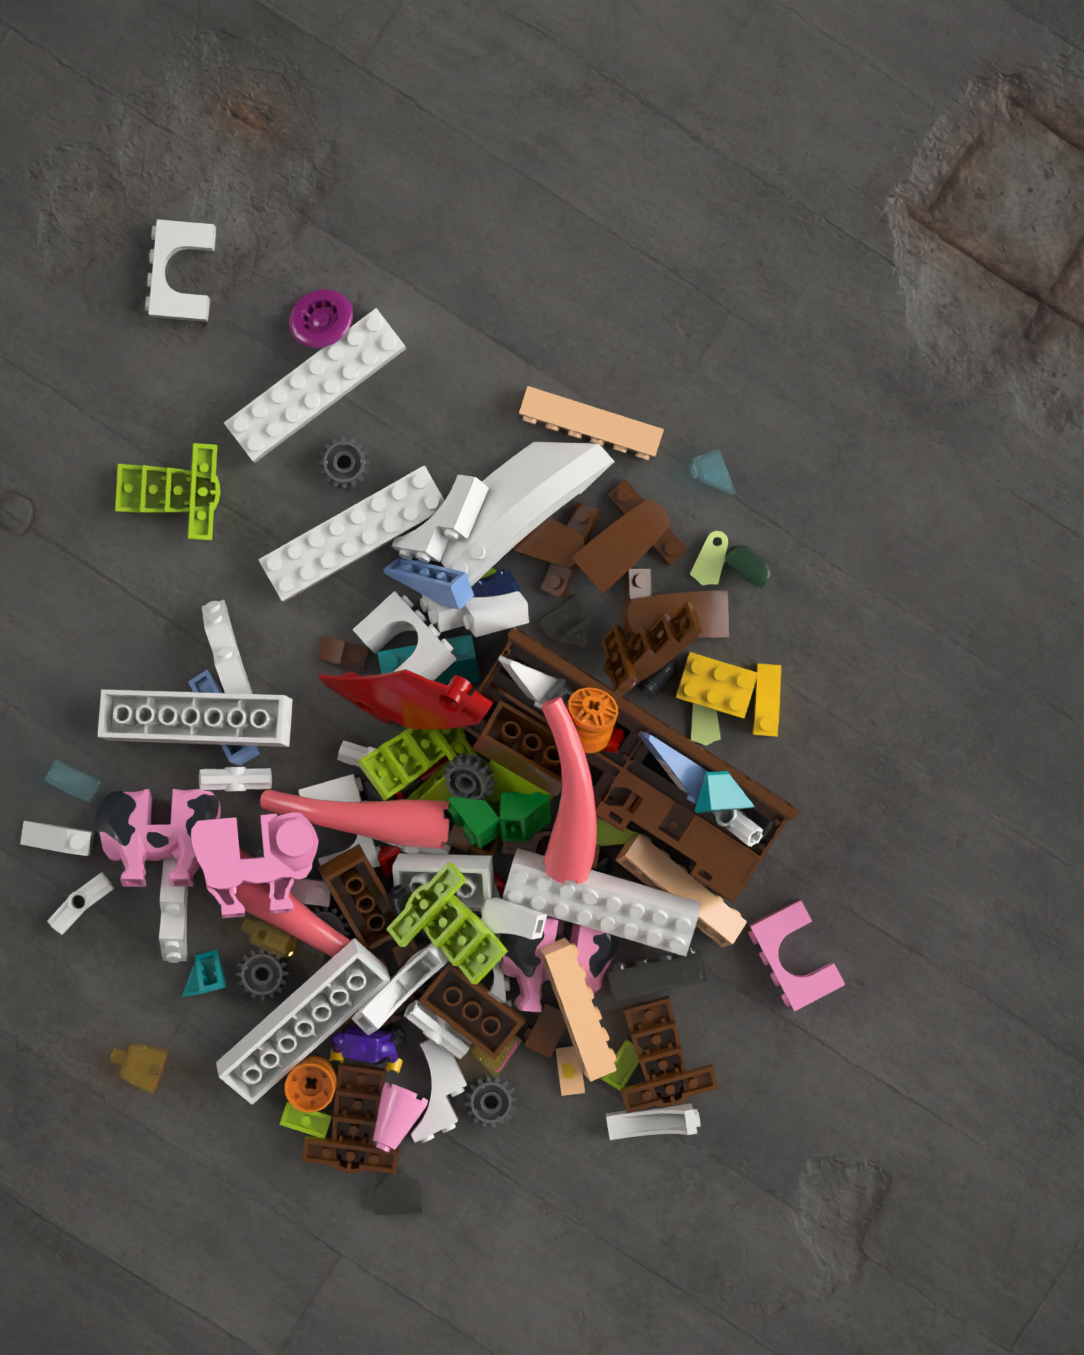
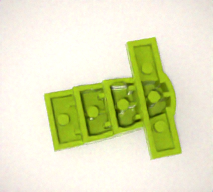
[115,443,221,540]
[357,727,477,801]
[387,862,508,984]

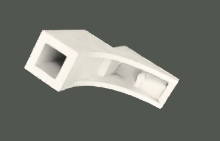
[392,475,489,563]
[420,591,529,637]
[202,600,253,694]
[159,857,188,963]
[448,898,547,962]
[351,943,449,1035]
[411,1038,467,1143]
[606,1104,701,1140]

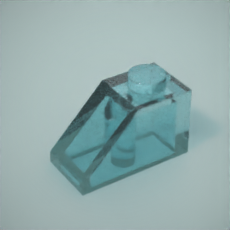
[689,449,736,496]
[44,759,101,802]

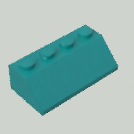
[378,635,480,685]

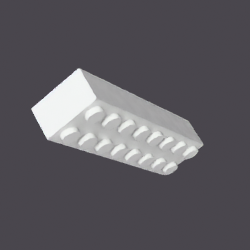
[224,308,406,463]
[258,465,445,602]
[98,690,293,747]
[502,848,702,956]
[216,938,391,1104]

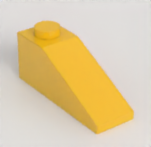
[752,664,781,737]

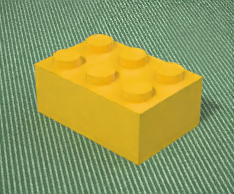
[675,652,758,719]

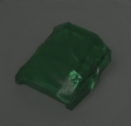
[723,546,770,589]

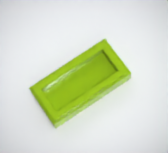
[601,1039,645,1091]

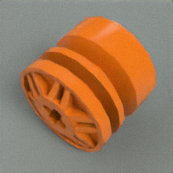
[566,687,618,753]
[285,1055,337,1113]

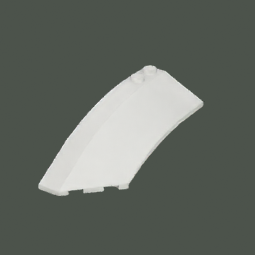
[440,442,615,587]

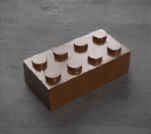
[472,700,562,797]
[318,844,396,951]
[419,962,525,1060]

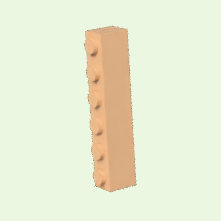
[519,386,664,461]
[615,833,747,948]
[539,938,617,1082]

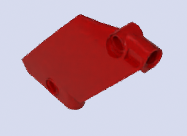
[318,669,493,730]

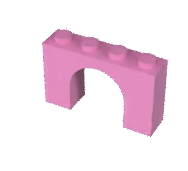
[748,899,845,1011]

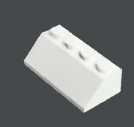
[392,854,494,911]

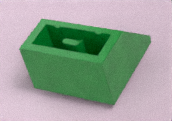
[500,791,551,842]
[448,797,501,849]

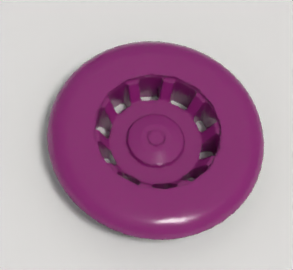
[289,289,353,348]

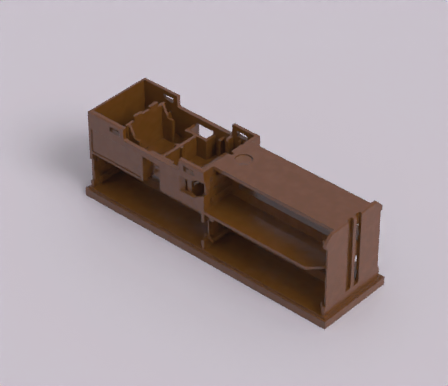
[462,627,799,903]

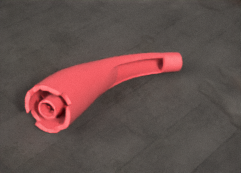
[541,697,597,885]
[260,789,449,849]
[234,848,385,965]

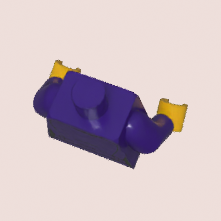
[329,1025,403,1074]

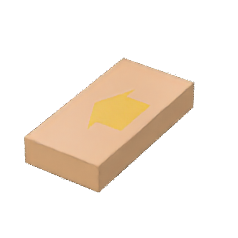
[556,1046,585,1096]

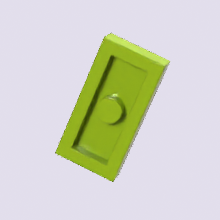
[279,1101,333,1139]

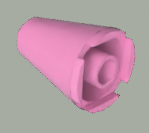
[373,1083,428,1153]

